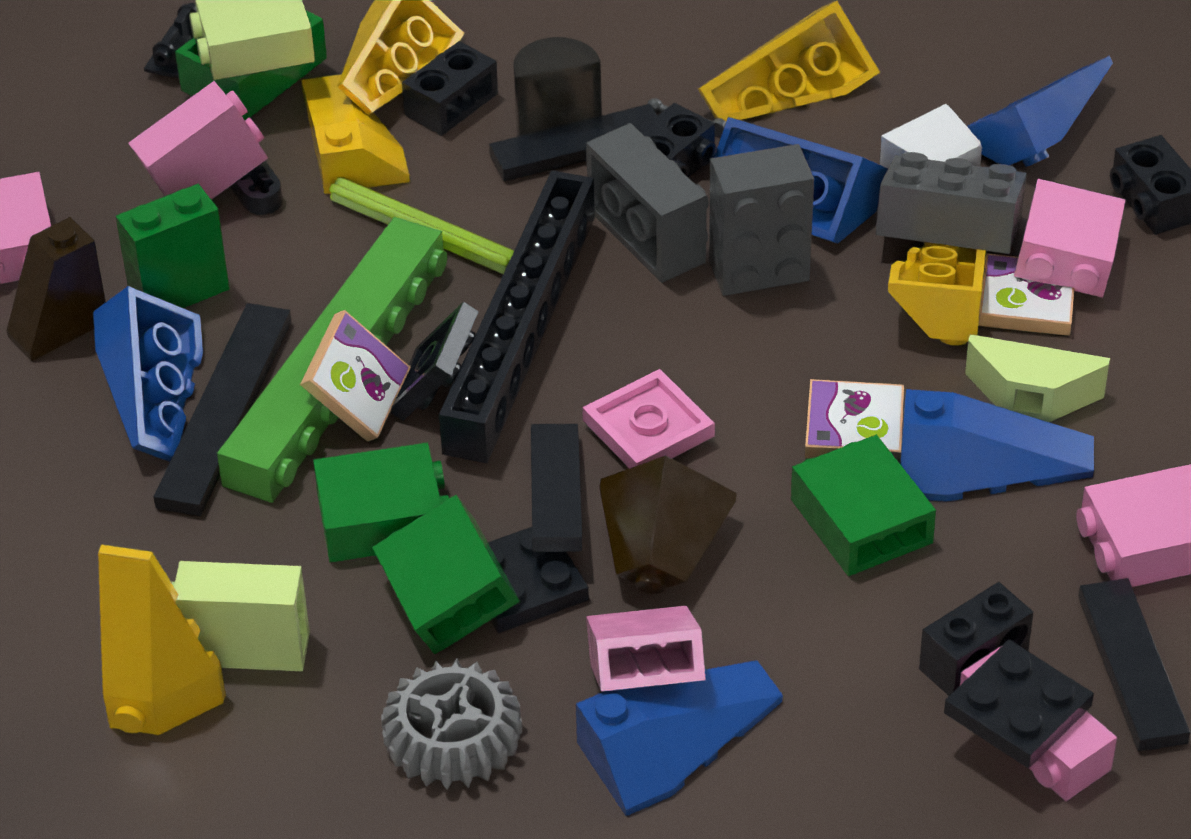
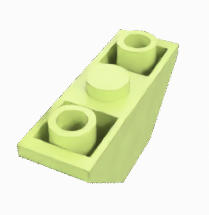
[965,334,1110,422]

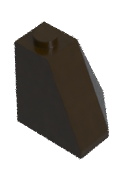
[6,217,106,361]
[599,455,737,594]

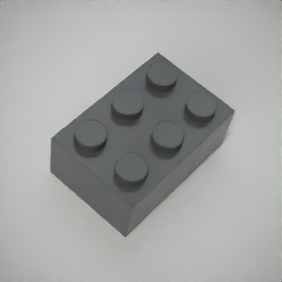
[586,123,709,283]
[709,144,814,296]
[876,152,1027,254]

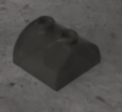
[513,37,602,137]

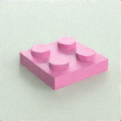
[582,369,715,468]

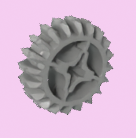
[381,659,522,790]

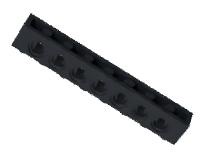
[439,170,595,464]

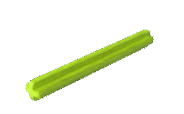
[329,177,514,274]

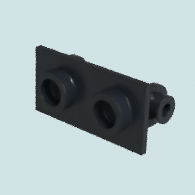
[144,2,196,78]

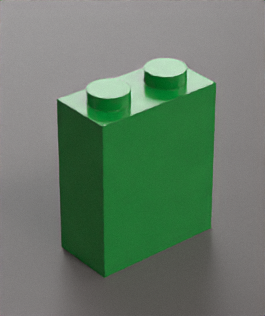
[115,183,230,308]
[791,434,936,576]
[313,442,449,563]
[372,495,520,654]

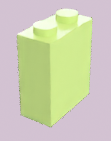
[189,0,315,80]
[171,561,310,671]

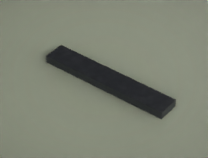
[153,303,292,516]

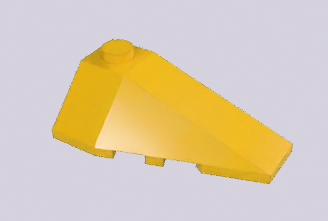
[337,0,464,115]
[698,0,880,121]
[301,74,410,194]
[888,242,986,345]
[98,545,226,735]

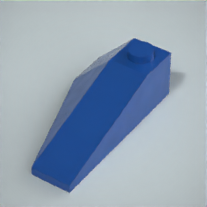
[967,56,1113,167]
[714,117,888,244]
[93,286,203,462]
[900,389,1094,502]
[576,660,783,816]

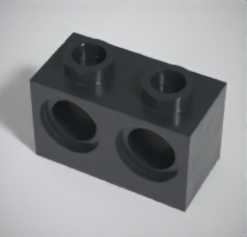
[402,41,498,136]
[639,102,716,178]
[1110,135,1191,235]
[919,582,1034,696]

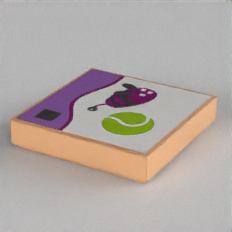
[978,254,1074,336]
[300,310,411,442]
[805,379,904,463]

